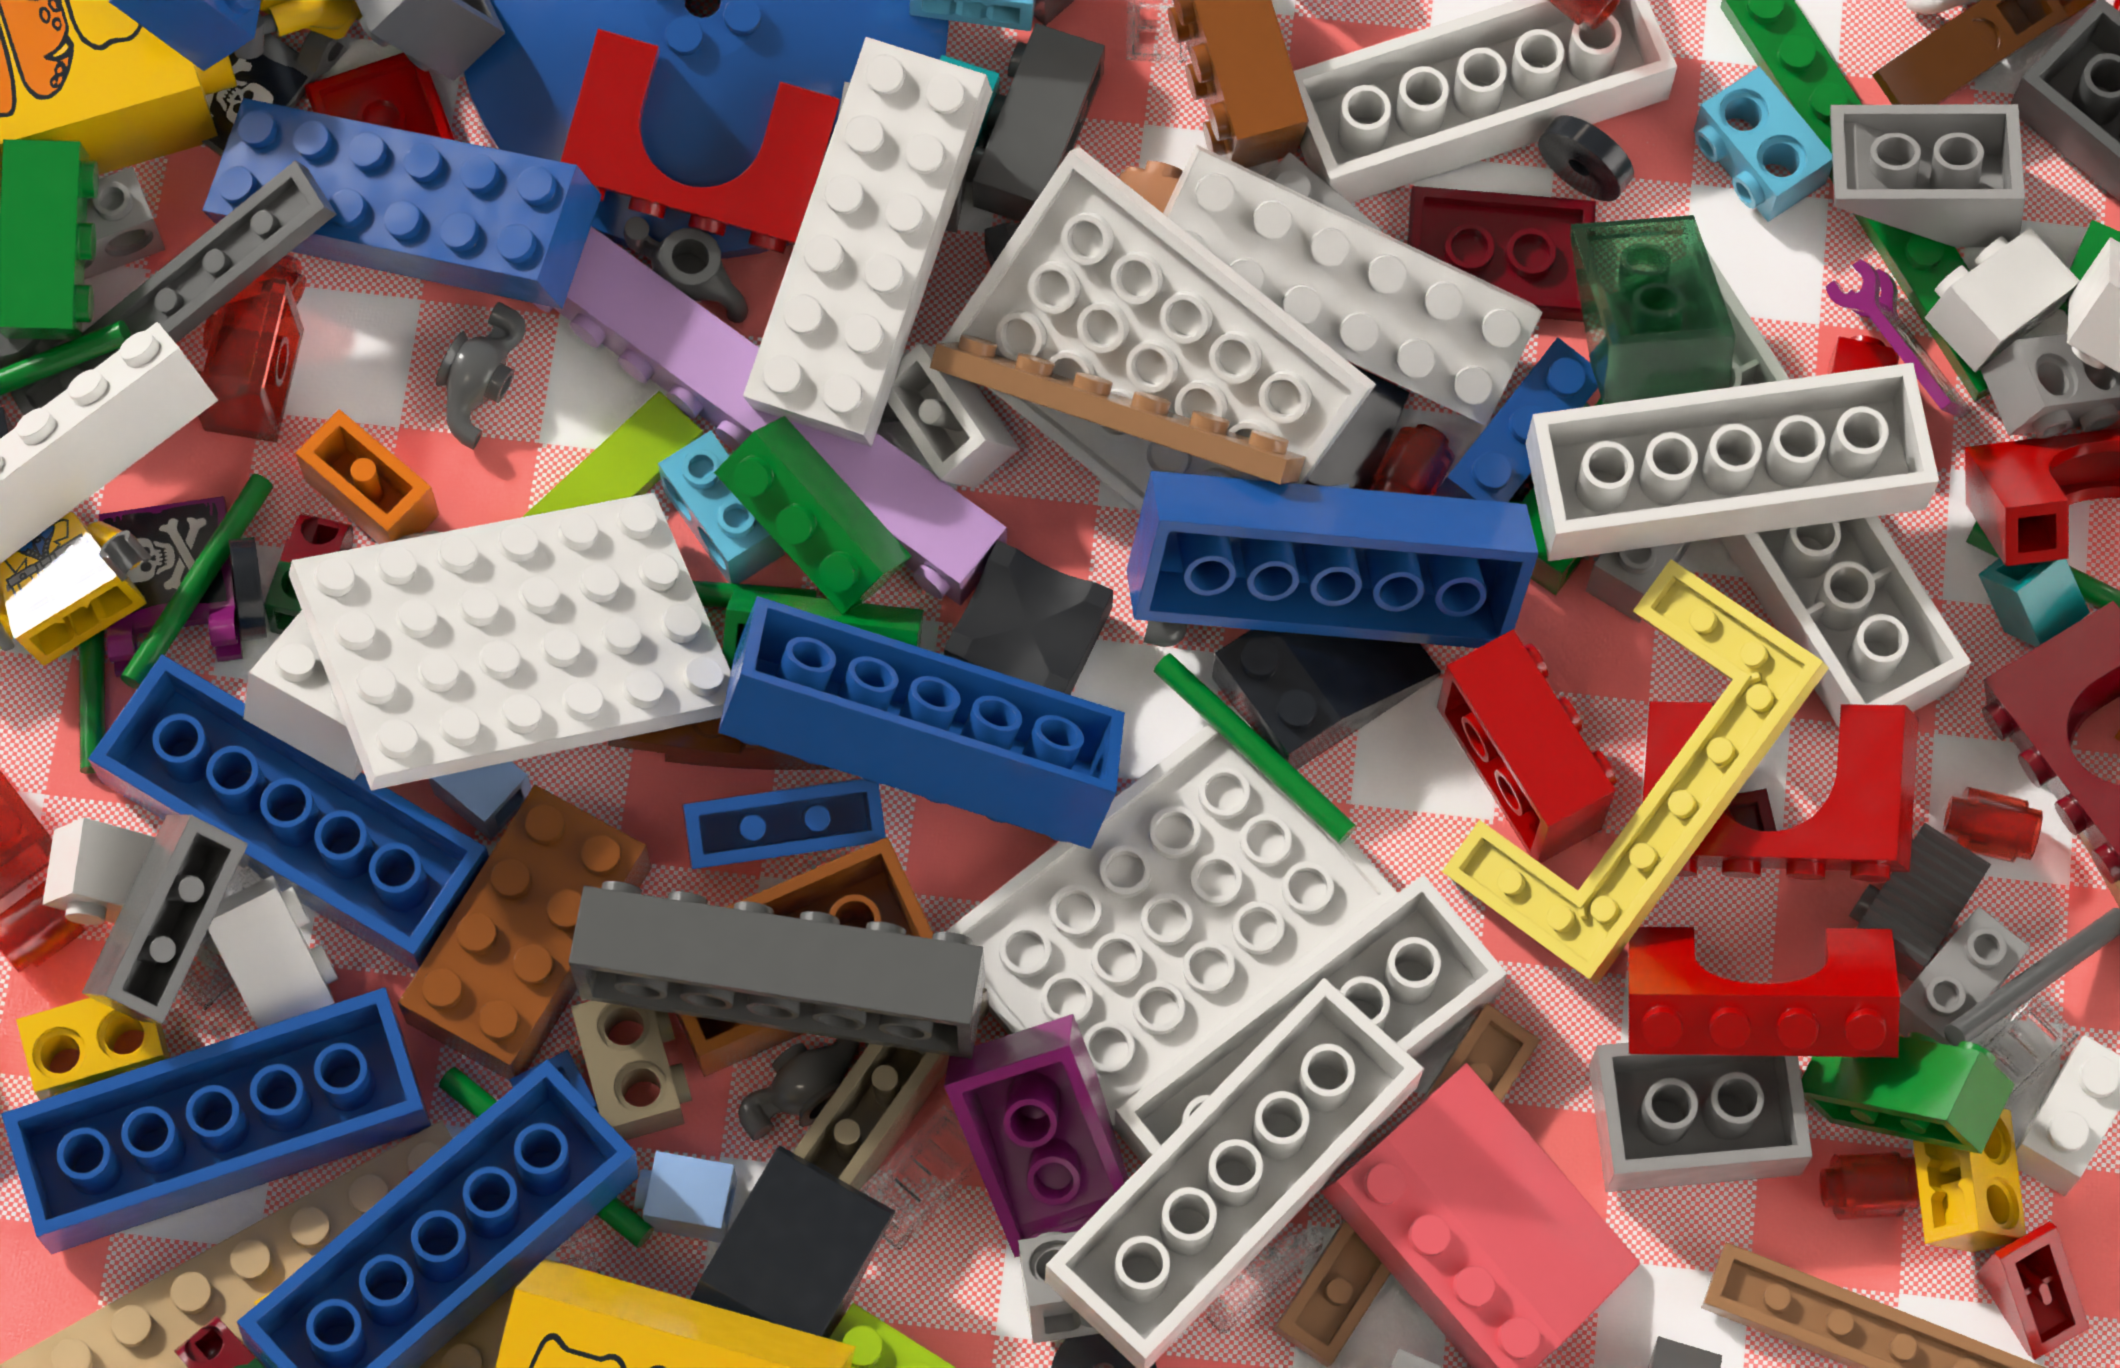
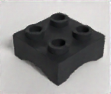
[944,540,1113,695]

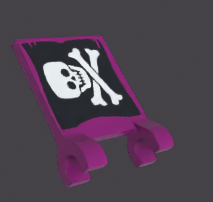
[1825,259,1972,418]
[99,496,243,677]

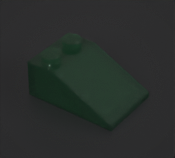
[1570,215,1736,404]

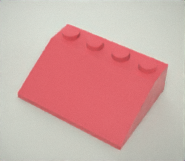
[1320,1063,1641,1368]

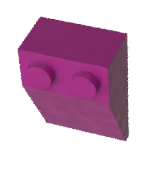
[944,1014,1129,1258]

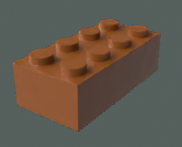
[1168,0,1309,168]
[398,784,652,1080]
[676,837,933,1077]

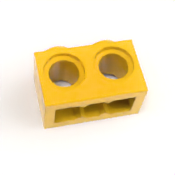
[16,998,170,1100]
[1913,1109,2026,1253]

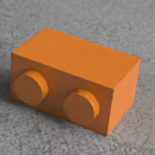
[295,409,440,544]

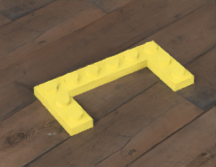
[1442,559,1829,985]

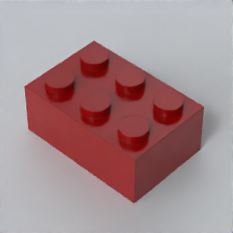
[1437,629,1617,863]

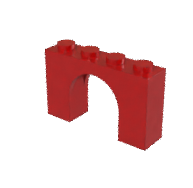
[560,28,840,254]
[1965,428,2120,566]
[1642,701,1919,882]
[1628,927,1900,1057]

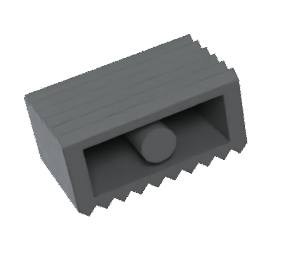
[1849,823,1992,981]

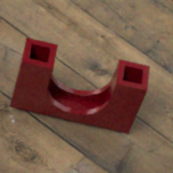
[1982,601,2120,884]

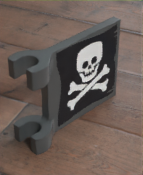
[202,10,347,157]

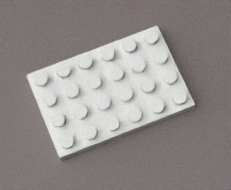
[941,147,1376,512]
[289,493,731,790]
[945,706,1398,1131]

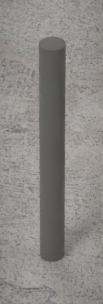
[1944,908,2120,1046]

